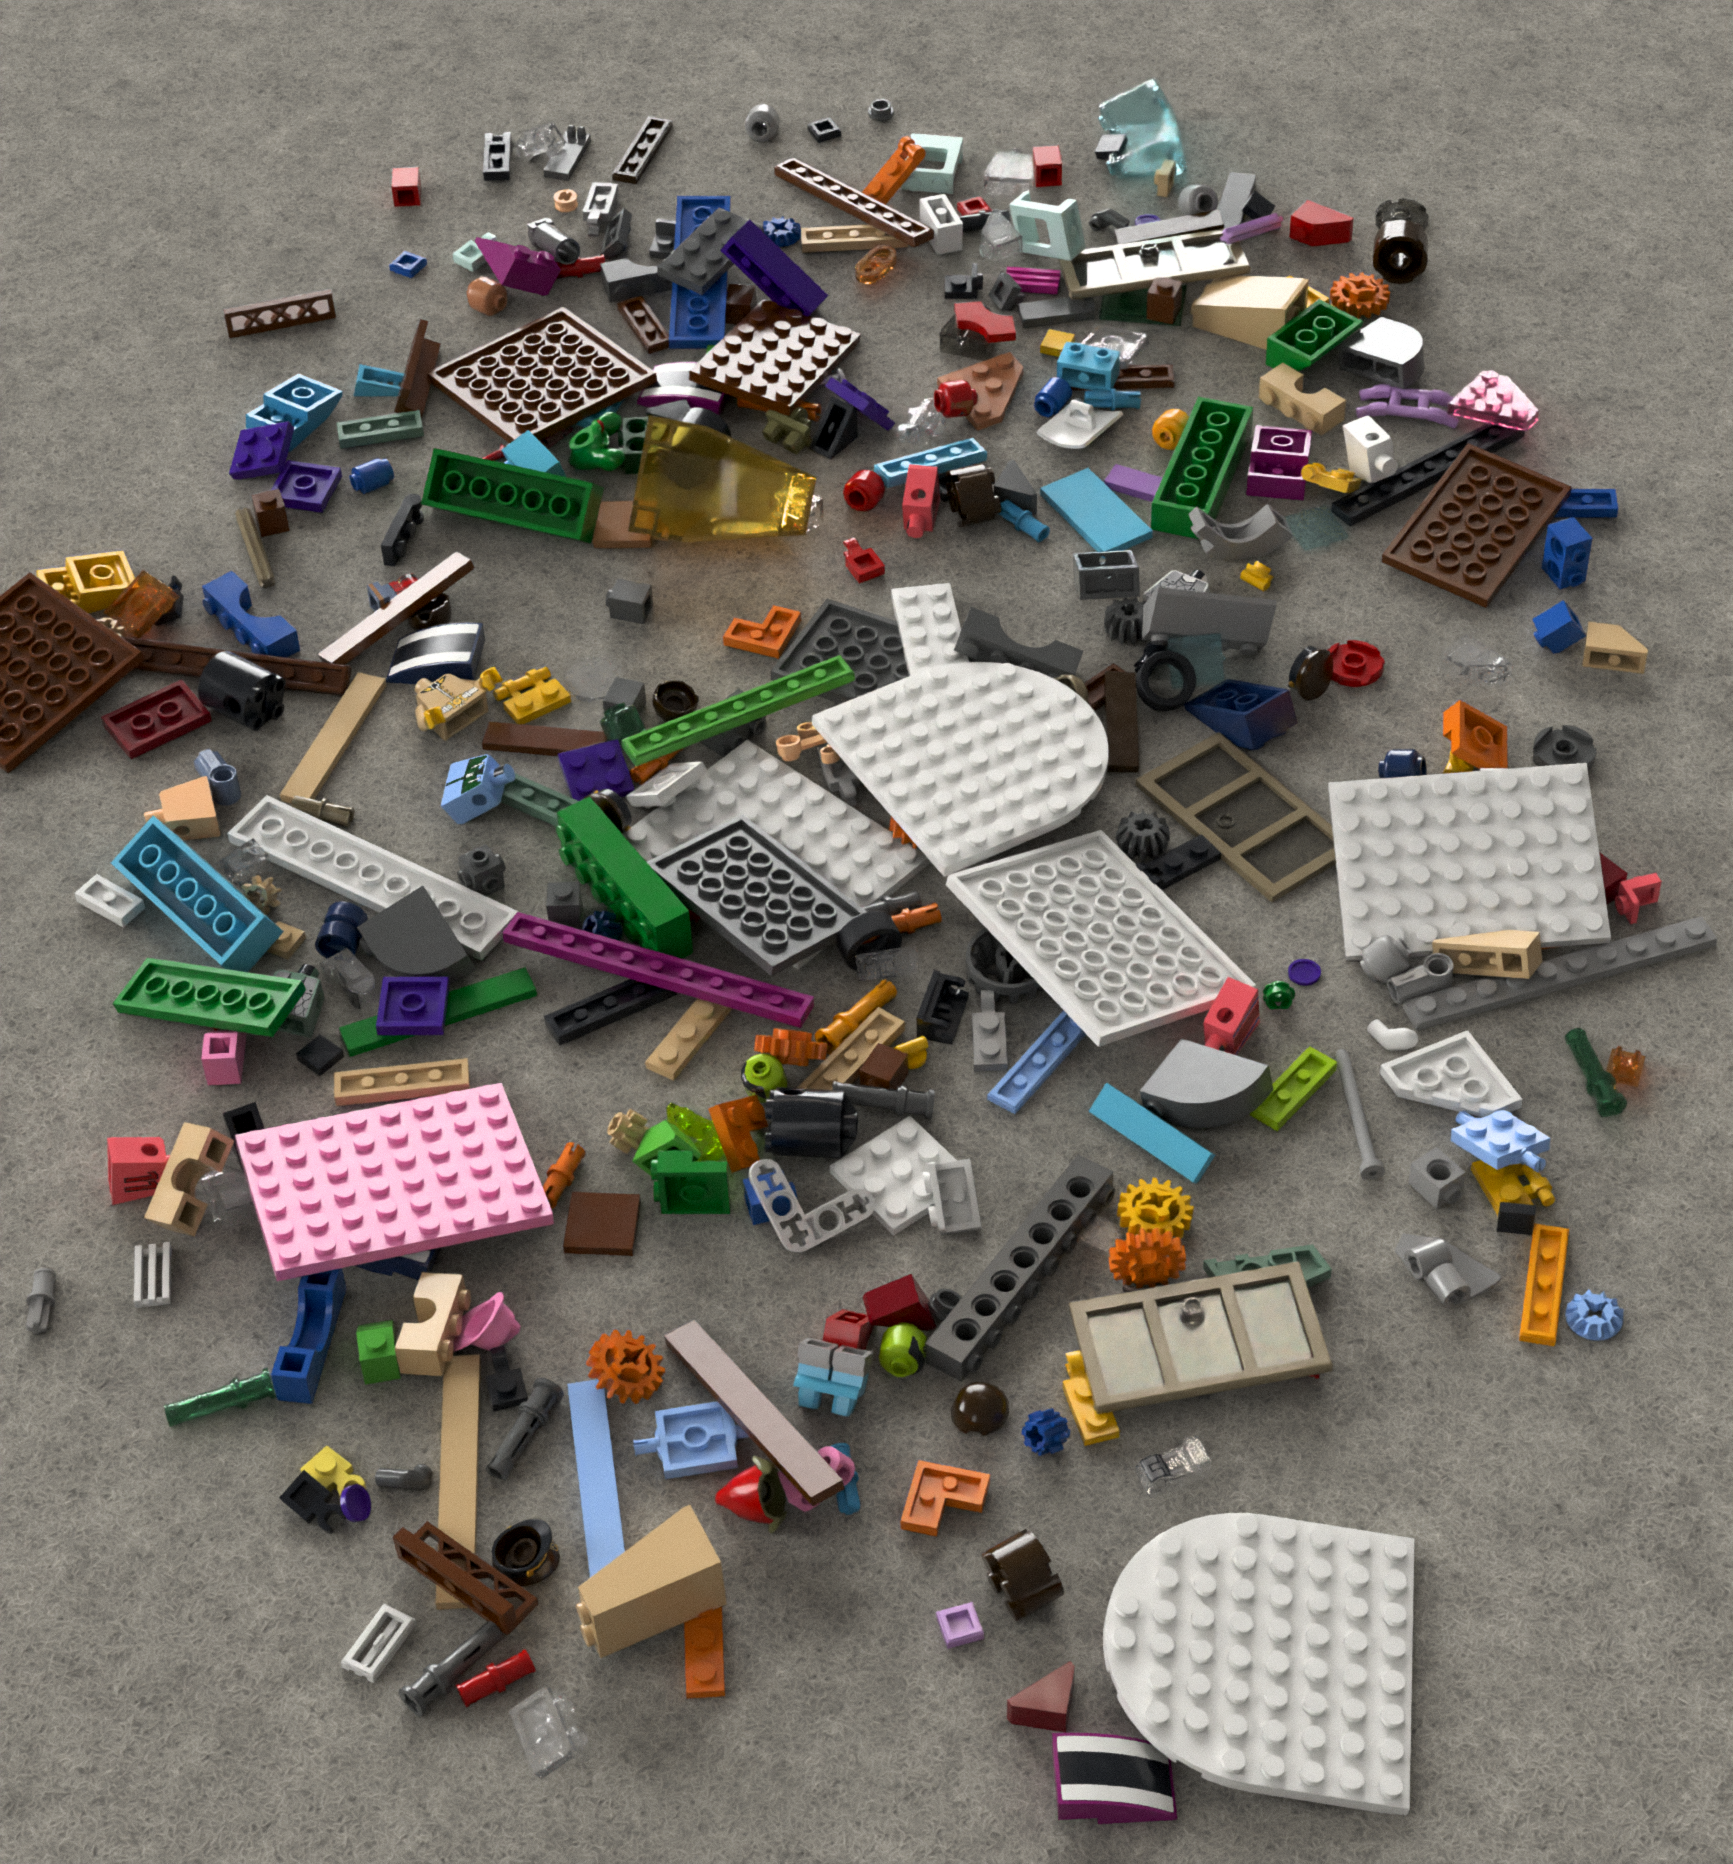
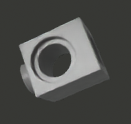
[1408,1147,1465,1209]

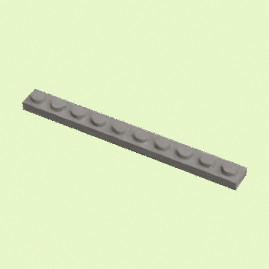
[1403,916,1717,1031]

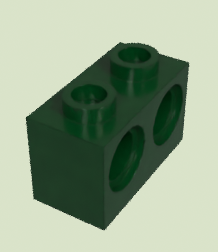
[618,416,659,474]

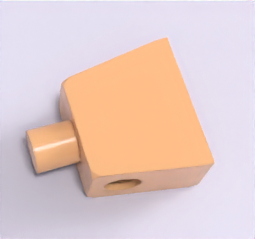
[144,776,221,840]

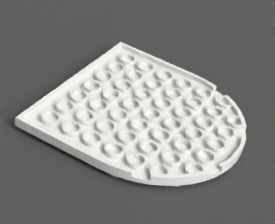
[812,662,1108,877]
[1103,1513,1414,1815]

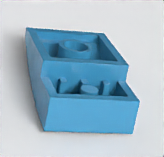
[246,374,342,452]

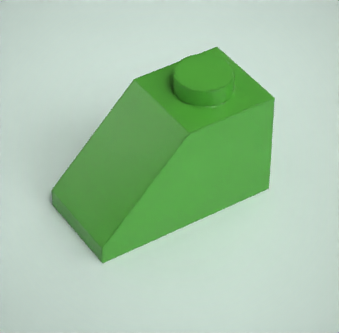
[632,1120,701,1176]
[356,1319,401,1385]

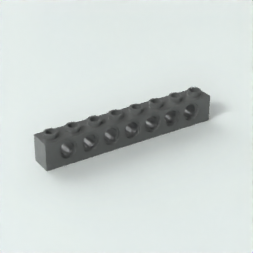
[925,1154,1115,1382]

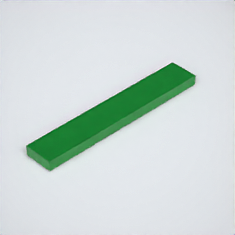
[339,967,537,1057]

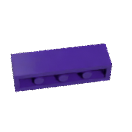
[720,219,829,317]

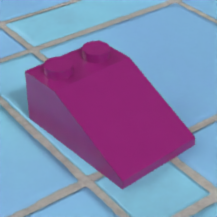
[475,237,561,296]

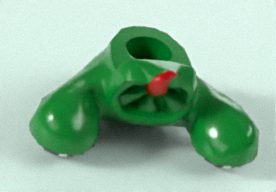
[568,411,625,472]

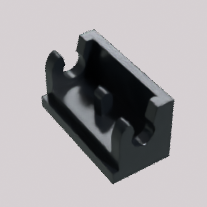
[916,970,969,1045]

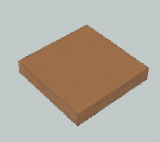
[593,500,658,548]

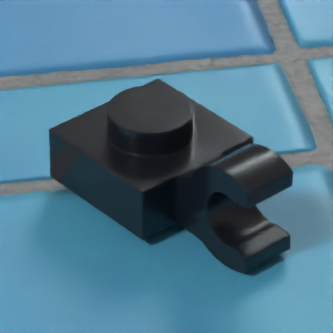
[485,1346,528,1412]

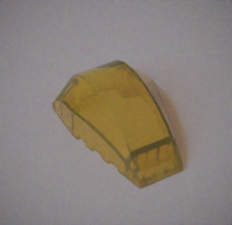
[628,415,817,542]

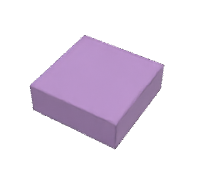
[936,1602,984,1649]

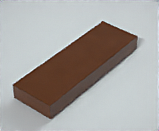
[617,296,669,354]

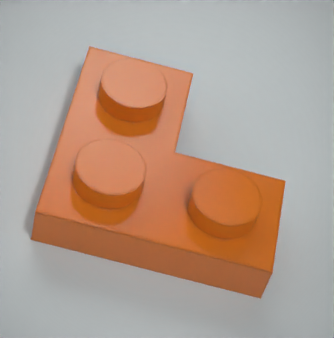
[723,605,801,659]
[708,1095,768,1173]
[900,1460,990,1537]

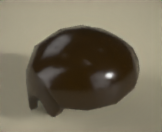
[407,592,452,631]
[652,680,699,722]
[951,1382,1009,1436]

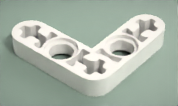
[748,1159,875,1253]

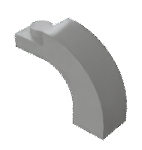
[1188,504,1294,562]

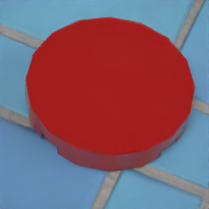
[1328,640,1385,687]

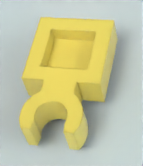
[300,1446,366,1498]

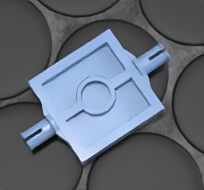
[1451,1110,1550,1172]
[633,1401,749,1479]

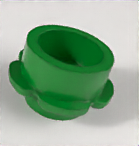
[1263,981,1295,1009]

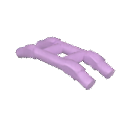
[1356,384,1462,429]

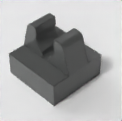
[989,272,1026,311]

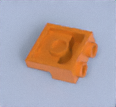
[1443,700,1508,769]

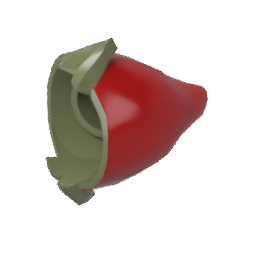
[715,1456,787,1534]

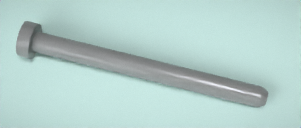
[1335,1049,1385,1180]

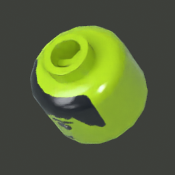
[741,1054,787,1103]
[878,1323,927,1377]

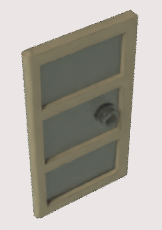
[1058,229,1251,300]
[1135,732,1336,902]
[1069,1261,1333,1414]

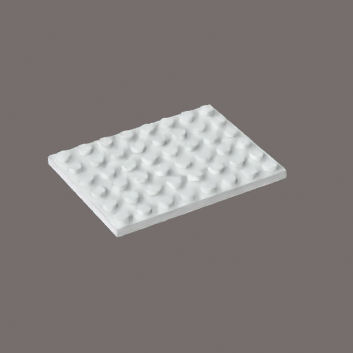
[623,740,930,970]
[1328,763,1611,961]
[946,830,1256,1047]

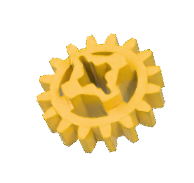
[1117,1177,1194,1239]

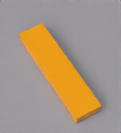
[1519,1223,1569,1346]

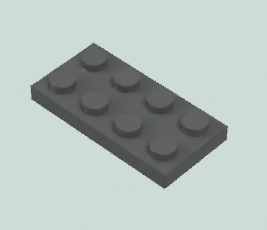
[657,207,764,295]

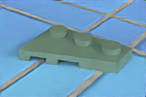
[1203,1244,1332,1317]

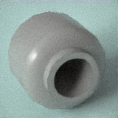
[745,104,780,142]
[1178,184,1218,216]
[1360,935,1411,984]

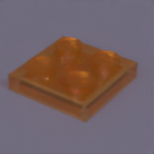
[103,570,179,639]

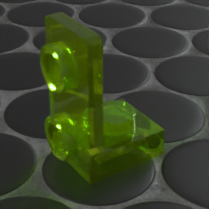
[666,1103,724,1162]

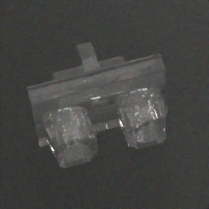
[896,398,947,451]

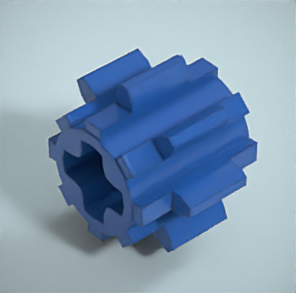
[1022,1408,1070,1456]

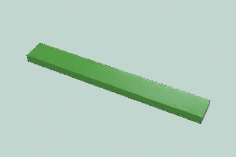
[621,655,855,766]

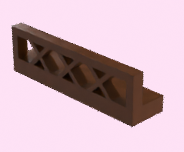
[223,289,336,339]
[394,319,441,418]
[392,1521,538,1636]

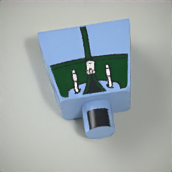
[441,754,515,824]

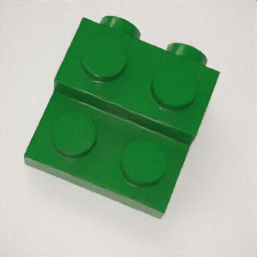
[651,1150,731,1214]

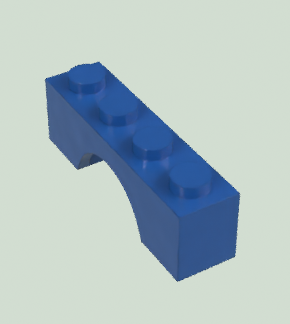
[202,571,300,658]
[271,1268,347,1404]

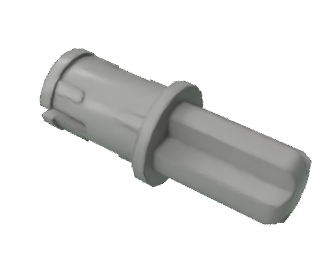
[26,1268,57,1335]

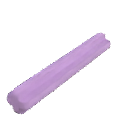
[1220,213,1284,245]

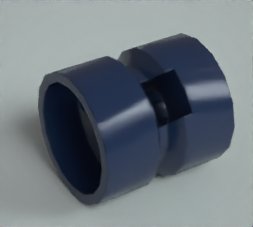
[315,901,368,962]

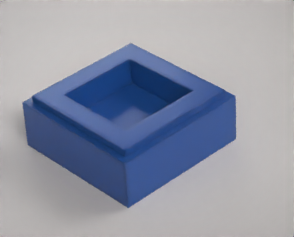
[389,251,427,278]

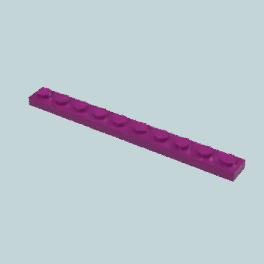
[502,912,814,1028]

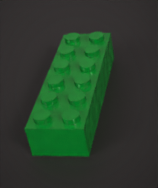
[1151,396,1253,539]
[421,448,604,544]
[556,796,693,959]

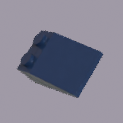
[1184,679,1298,750]

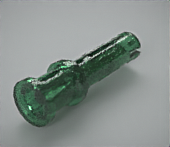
[1565,1028,1627,1117]
[164,1367,277,1427]

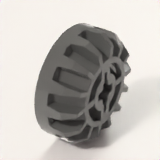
[966,927,1045,1004]

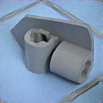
[1395,1233,1501,1308]

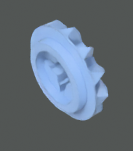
[1565,1289,1624,1341]

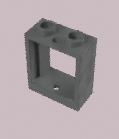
[1073,550,1140,600]

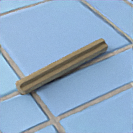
[235,507,275,588]

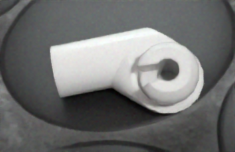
[1367,1019,1418,1051]

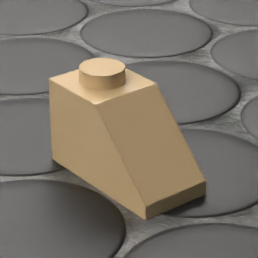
[1582,621,1648,674]

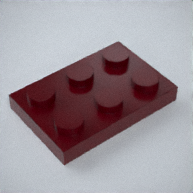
[101,679,212,759]

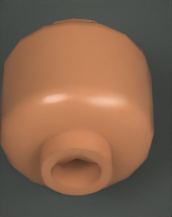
[467,276,507,316]

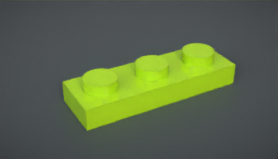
[1250,1046,1337,1131]

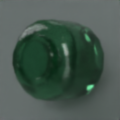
[600,702,645,745]

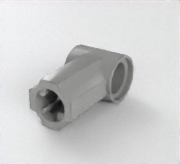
[1386,953,1453,1005]

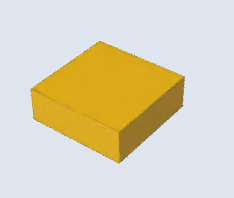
[1040,329,1075,357]

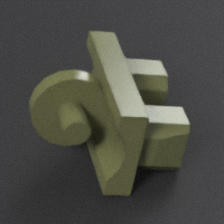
[762,407,812,455]

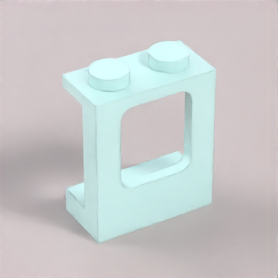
[901,133,963,194]
[1009,192,1086,261]

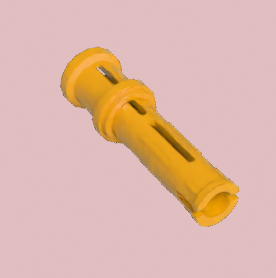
[815,979,897,1055]

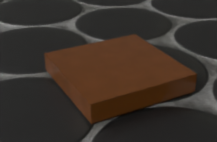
[563,1192,641,1256]

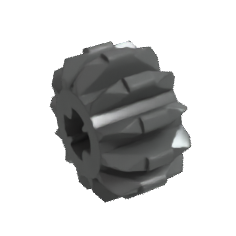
[1104,597,1146,645]
[1116,809,1170,862]

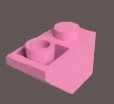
[201,1030,247,1085]

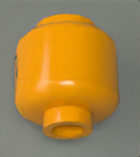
[1152,409,1189,450]

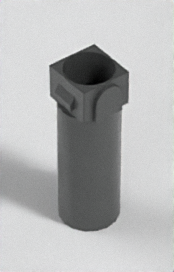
[527,217,580,265]

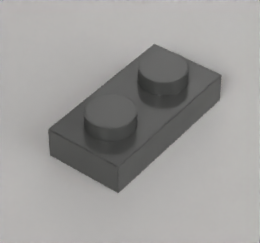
[600,208,632,259]

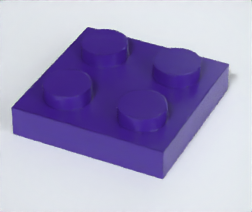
[825,377,895,431]
[229,421,294,480]
[270,460,342,513]
[558,739,635,801]
[376,977,450,1035]

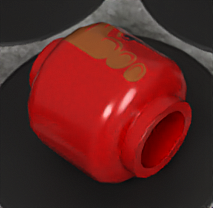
[934,380,977,418]

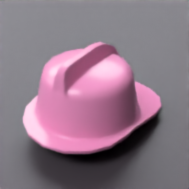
[453,1292,521,1352]

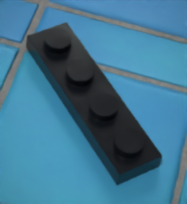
[544,979,677,1046]

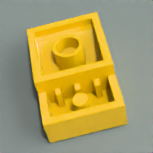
[36,551,139,614]

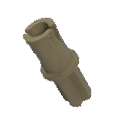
[291,796,355,827]

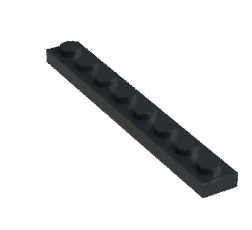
[1331,413,1526,527]

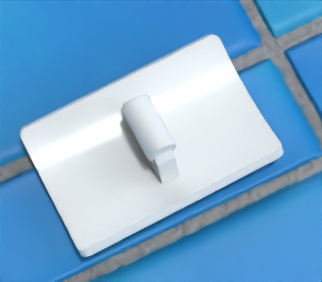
[1036,398,1123,449]

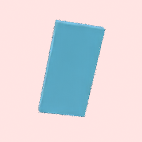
[1040,468,1153,559]

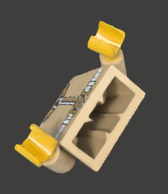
[415,667,503,741]

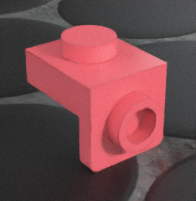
[1615,873,1662,924]

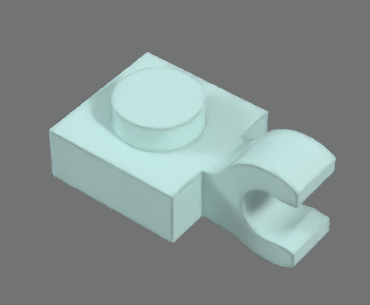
[452,233,497,272]

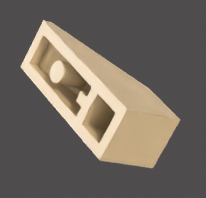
[1432,930,1543,979]

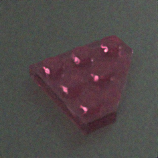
[1447,371,1539,431]

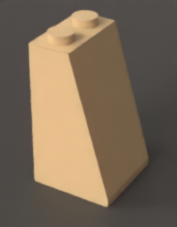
[1190,275,1309,349]
[576,1505,727,1658]

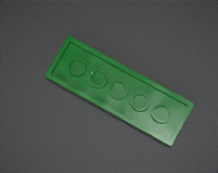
[112,957,307,1037]

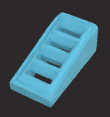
[354,364,404,396]

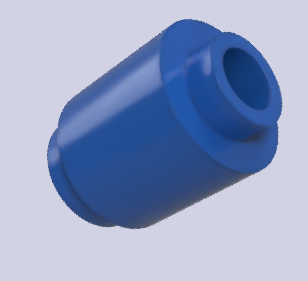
[1034,377,1072,417]
[349,458,394,494]

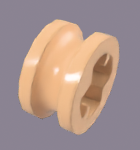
[554,189,578,212]

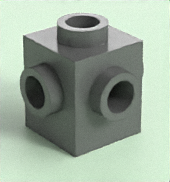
[457,844,506,896]

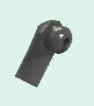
[1089,208,1130,231]
[375,1464,433,1491]

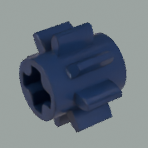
[582,910,622,941]

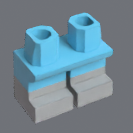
[793,1338,873,1417]

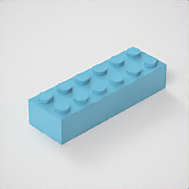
[111,815,284,972]

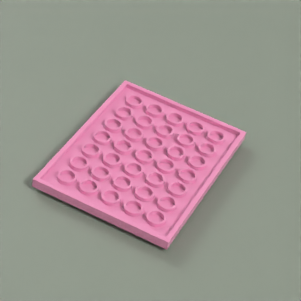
[235,1083,554,1281]

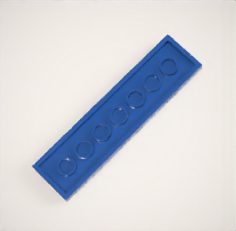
[669,196,731,349]

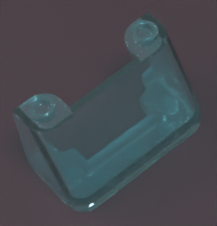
[1098,78,1187,178]

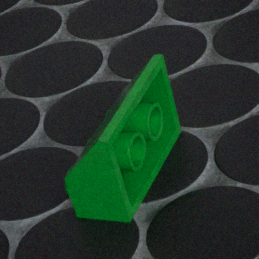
[1265,299,1363,371]

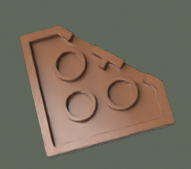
[937,352,1023,431]

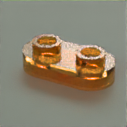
[855,245,897,284]

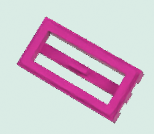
[1007,267,1061,294]

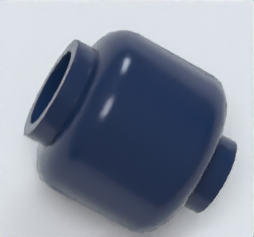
[1378,749,1427,779]

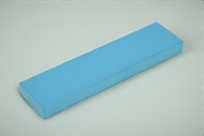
[874,438,987,488]
[1089,1083,1215,1183]

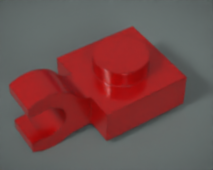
[843,537,885,584]

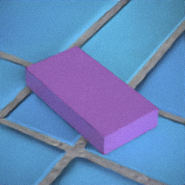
[1104,464,1162,502]

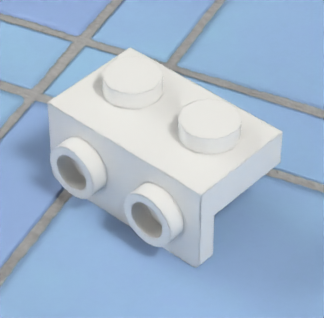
[923,1159,982,1235]

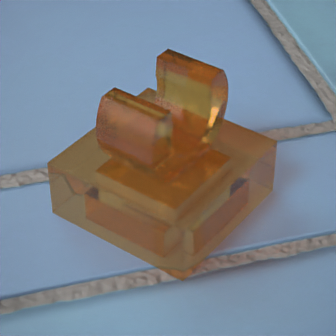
[1604,1046,1646,1087]

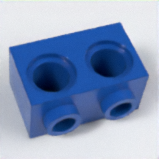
[1542,517,1592,589]

